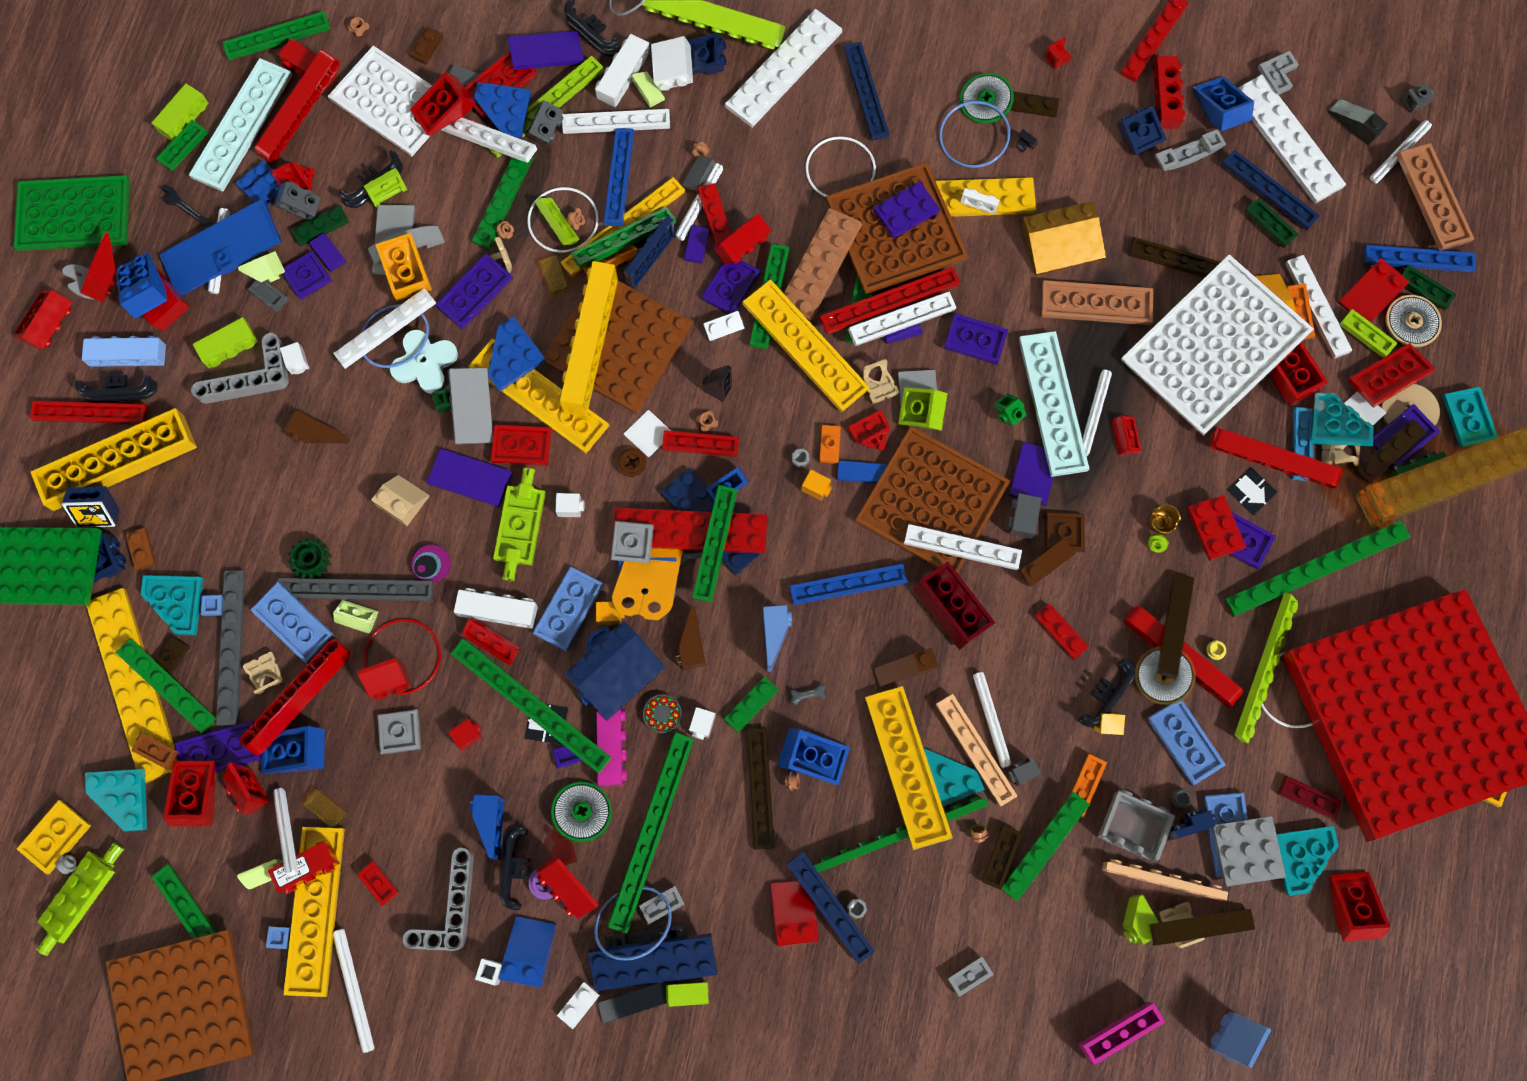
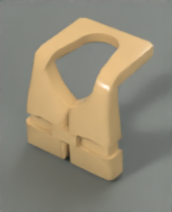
[490,237,512,273]
[863,359,900,404]
[1321,444,1360,467]
[243,652,283,694]
[1158,902,1204,948]

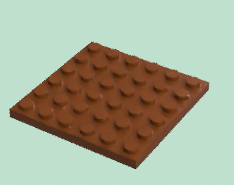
[826,163,968,294]
[543,281,694,414]
[855,426,1010,573]
[106,929,255,1081]

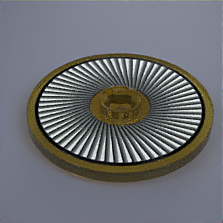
[1135,646,1196,705]

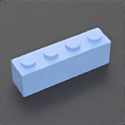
[82,336,166,367]

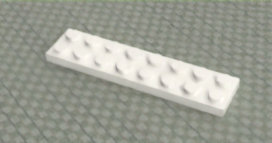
[725,9,842,128]
[1239,74,1346,204]

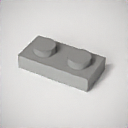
[639,886,685,924]
[947,956,994,997]

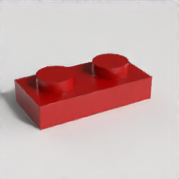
[357,861,400,906]

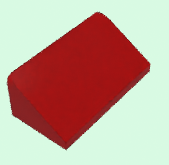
[1112,415,1141,455]

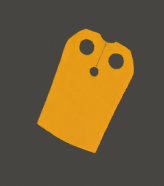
[612,548,683,620]

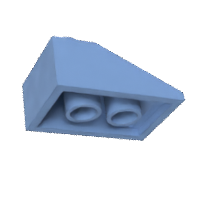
[763,605,792,672]
[1210,1012,1271,1068]

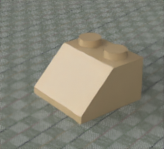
[371,475,429,526]

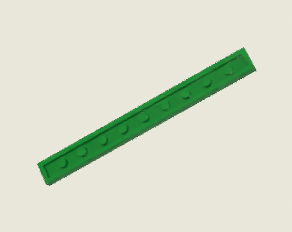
[1225,520,1411,617]
[451,639,612,774]
[607,732,694,933]
[811,796,989,873]

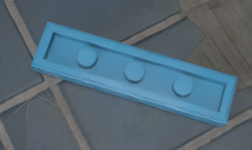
[1292,407,1313,481]

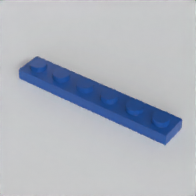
[604,128,635,226]
[1364,245,1476,273]
[790,564,907,606]

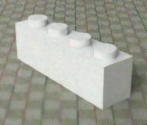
[595,34,650,108]
[454,588,538,629]

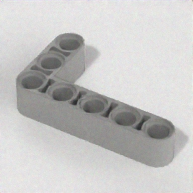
[191,333,289,404]
[403,848,474,951]

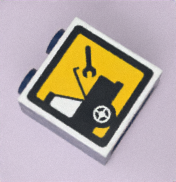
[62,486,120,528]

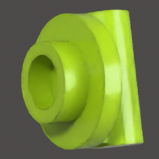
[1148,533,1169,553]

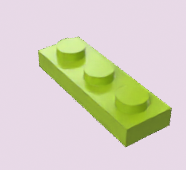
[536,198,580,245]
[1339,309,1397,358]

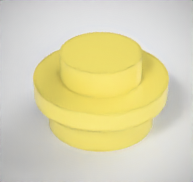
[1206,641,1226,660]

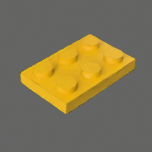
[17,800,91,874]

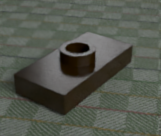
[155,637,190,676]

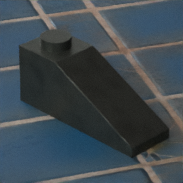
[1328,99,1388,146]

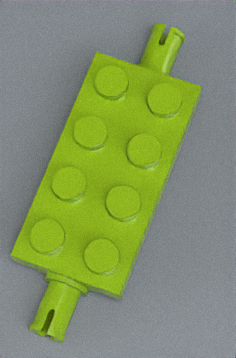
[493,468,546,581]
[36,842,124,956]

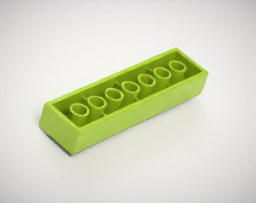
[641,0,786,50]

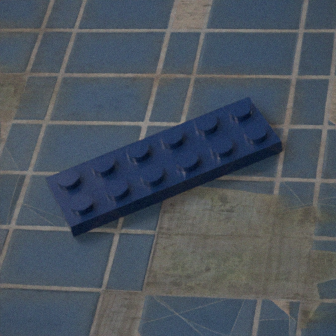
[661,468,761,576]
[588,933,718,991]

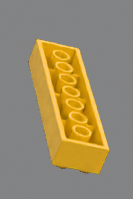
[558,261,618,417]
[31,408,197,511]

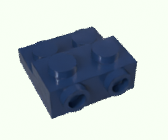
[687,33,727,75]
[1117,106,1167,156]
[93,533,127,583]
[1166,809,1216,841]

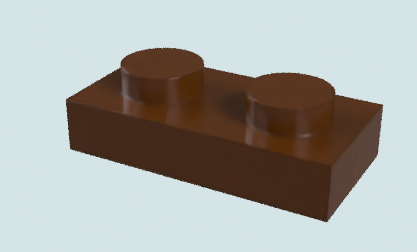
[410,27,443,65]

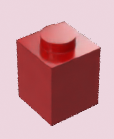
[448,719,482,751]

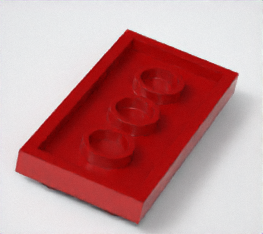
[465,51,537,119]
[1348,343,1435,408]

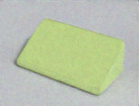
[631,72,665,108]
[333,600,378,633]
[237,859,283,889]

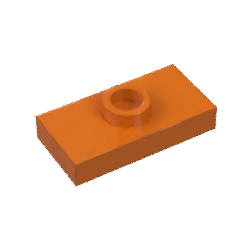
[819,425,841,464]

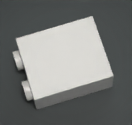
[651,36,693,91]

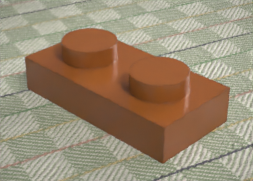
[126,528,157,571]
[131,733,179,769]

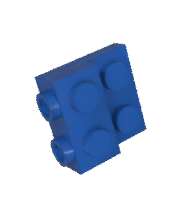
[236,161,280,205]

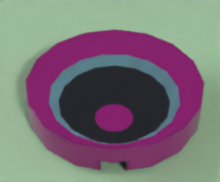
[412,545,451,583]

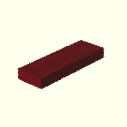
[1277,776,1342,820]

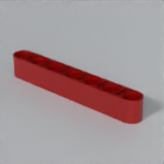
[255,50,340,163]
[1209,428,1343,489]
[1124,606,1243,707]
[240,639,351,755]

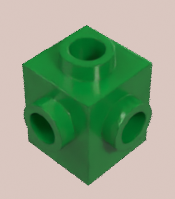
[994,393,1027,426]

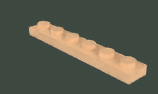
[936,694,1017,807]
[1102,859,1228,901]

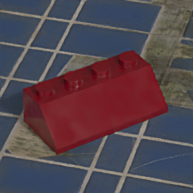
[912,562,996,650]

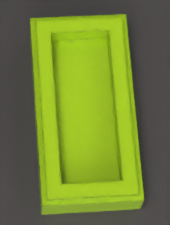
[666,982,709,1007]

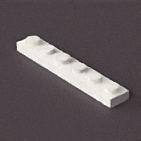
[562,109,670,134]
[441,118,537,163]
[1285,255,1352,359]
[334,288,436,369]
[848,292,956,346]
[904,524,1022,570]

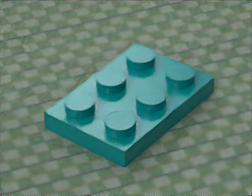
[1442,387,1499,448]

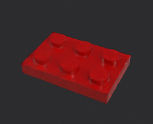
[491,425,552,466]
[1187,495,1246,561]

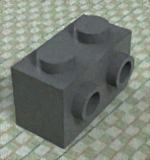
[526,100,564,145]
[274,181,321,221]
[1007,493,1042,539]

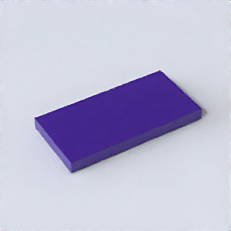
[507,31,584,70]
[435,253,513,330]
[427,448,512,507]
[175,720,262,773]

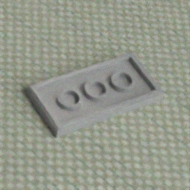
[372,205,415,275]
[448,368,493,445]

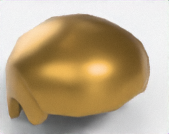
[1149,504,1181,535]

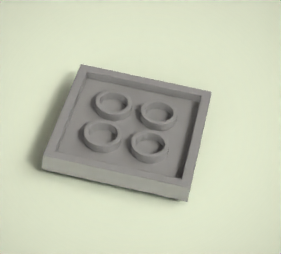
[1212,816,1286,887]

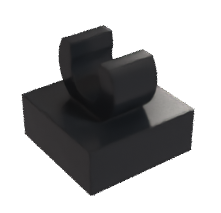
[1017,129,1038,152]

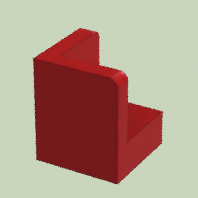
[1044,37,1071,69]

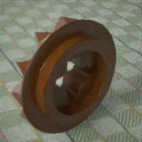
[616,448,647,478]

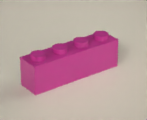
[597,708,627,787]
[1078,1002,1165,1065]

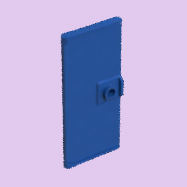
[160,198,282,296]

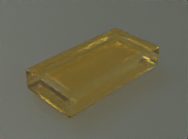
[539,255,568,295]
[303,789,348,828]

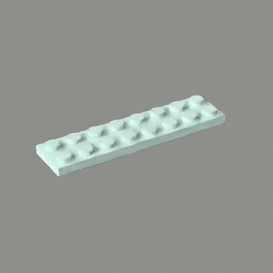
[189,58,293,192]
[1019,331,1089,477]

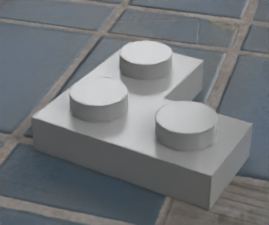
[1258,51,1299,95]

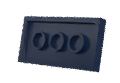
[624,216,675,289]

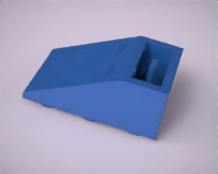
[116,252,167,319]

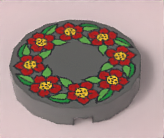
[643,694,682,734]

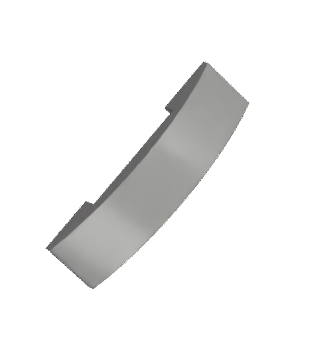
[1155,129,1226,171]
[368,226,445,265]

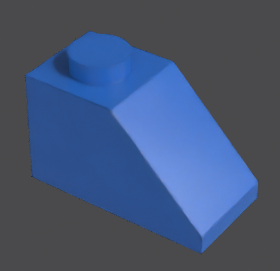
[706,466,750,501]

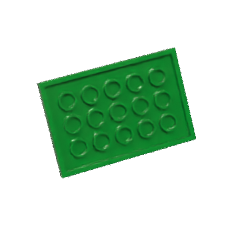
[14,175,130,251]
[0,527,102,606]

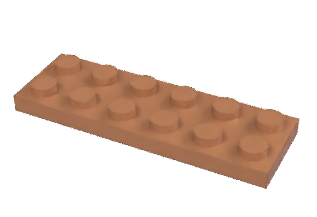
[1396,143,1474,251]
[784,208,862,321]
[1041,280,1153,325]

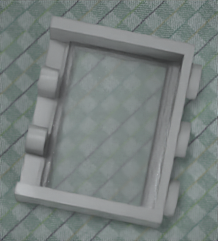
[1097,790,1175,863]

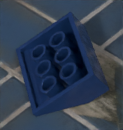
[565,621,665,721]

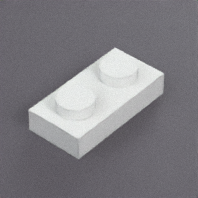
[960,188,1000,215]
[703,311,744,341]
[557,982,600,1029]

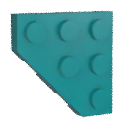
[1312,393,1374,446]
[141,575,204,636]
[924,749,985,807]
[85,769,147,831]
[1276,826,1338,896]

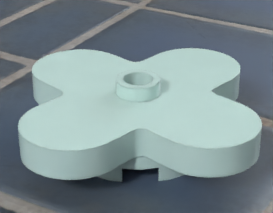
[390,330,458,394]

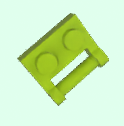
[364,168,407,208]

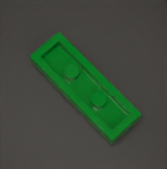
[156,120,208,171]
[724,677,779,733]

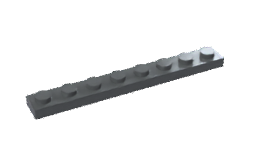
[216,570,246,726]
[277,578,434,602]

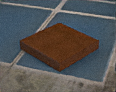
[1045,512,1085,552]

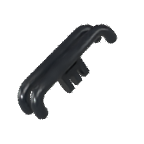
[564,0,620,56]
[339,150,403,208]
[75,374,158,403]
[1079,658,1136,727]
[500,827,531,910]

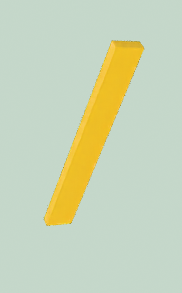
[561,177,685,278]

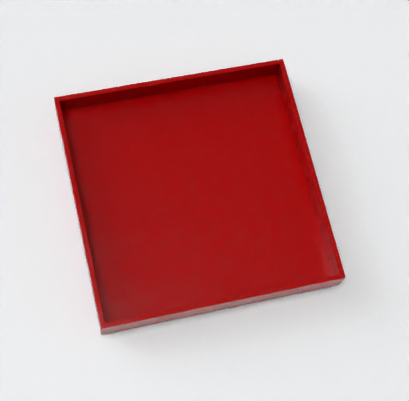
[1282,589,1527,842]

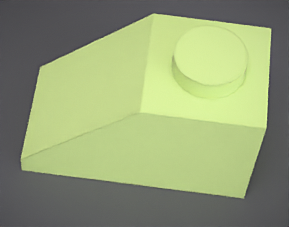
[238,252,285,282]

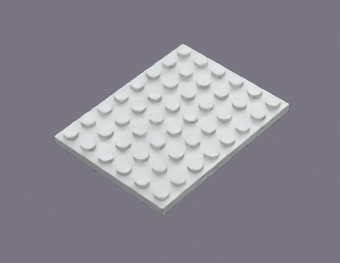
[1121,255,1314,436]

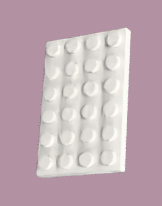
[328,46,432,157]

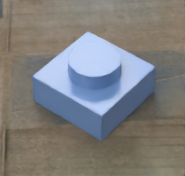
[201,595,223,616]
[266,926,291,949]

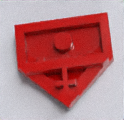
[271,162,315,191]
[847,410,890,451]

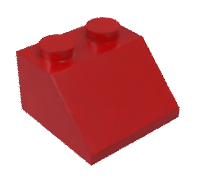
[357,658,411,701]

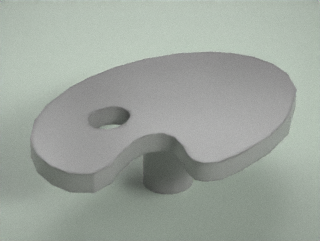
[62,264,93,300]

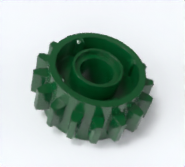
[287,538,332,579]

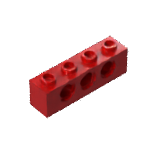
[1153,56,1185,129]

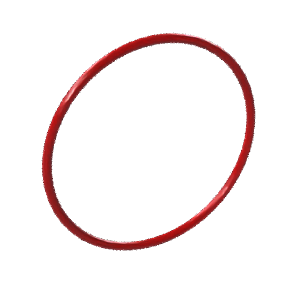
[364,619,441,695]

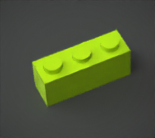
[152,84,209,141]
[193,317,259,369]

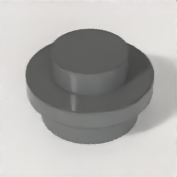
[1171,789,1192,809]

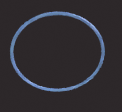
[939,101,1010,168]
[361,304,429,368]
[594,886,672,961]

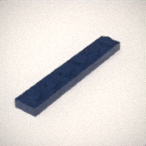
[844,42,889,141]
[1221,150,1320,231]
[786,851,875,964]

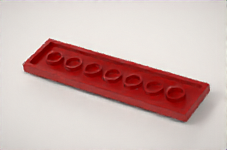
[612,508,768,554]

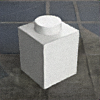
[280,342,309,374]
[556,493,585,517]
[689,707,716,740]
[475,958,502,985]

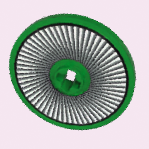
[960,73,1014,124]
[551,782,612,842]

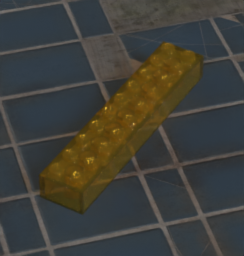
[1355,427,1527,529]

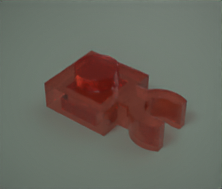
[552,832,578,866]

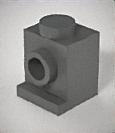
[1401,84,1435,113]
[1007,756,1041,786]

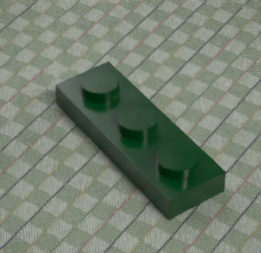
[1244,198,1298,248]
[291,205,350,247]
[1401,265,1456,311]
[1387,451,1447,482]

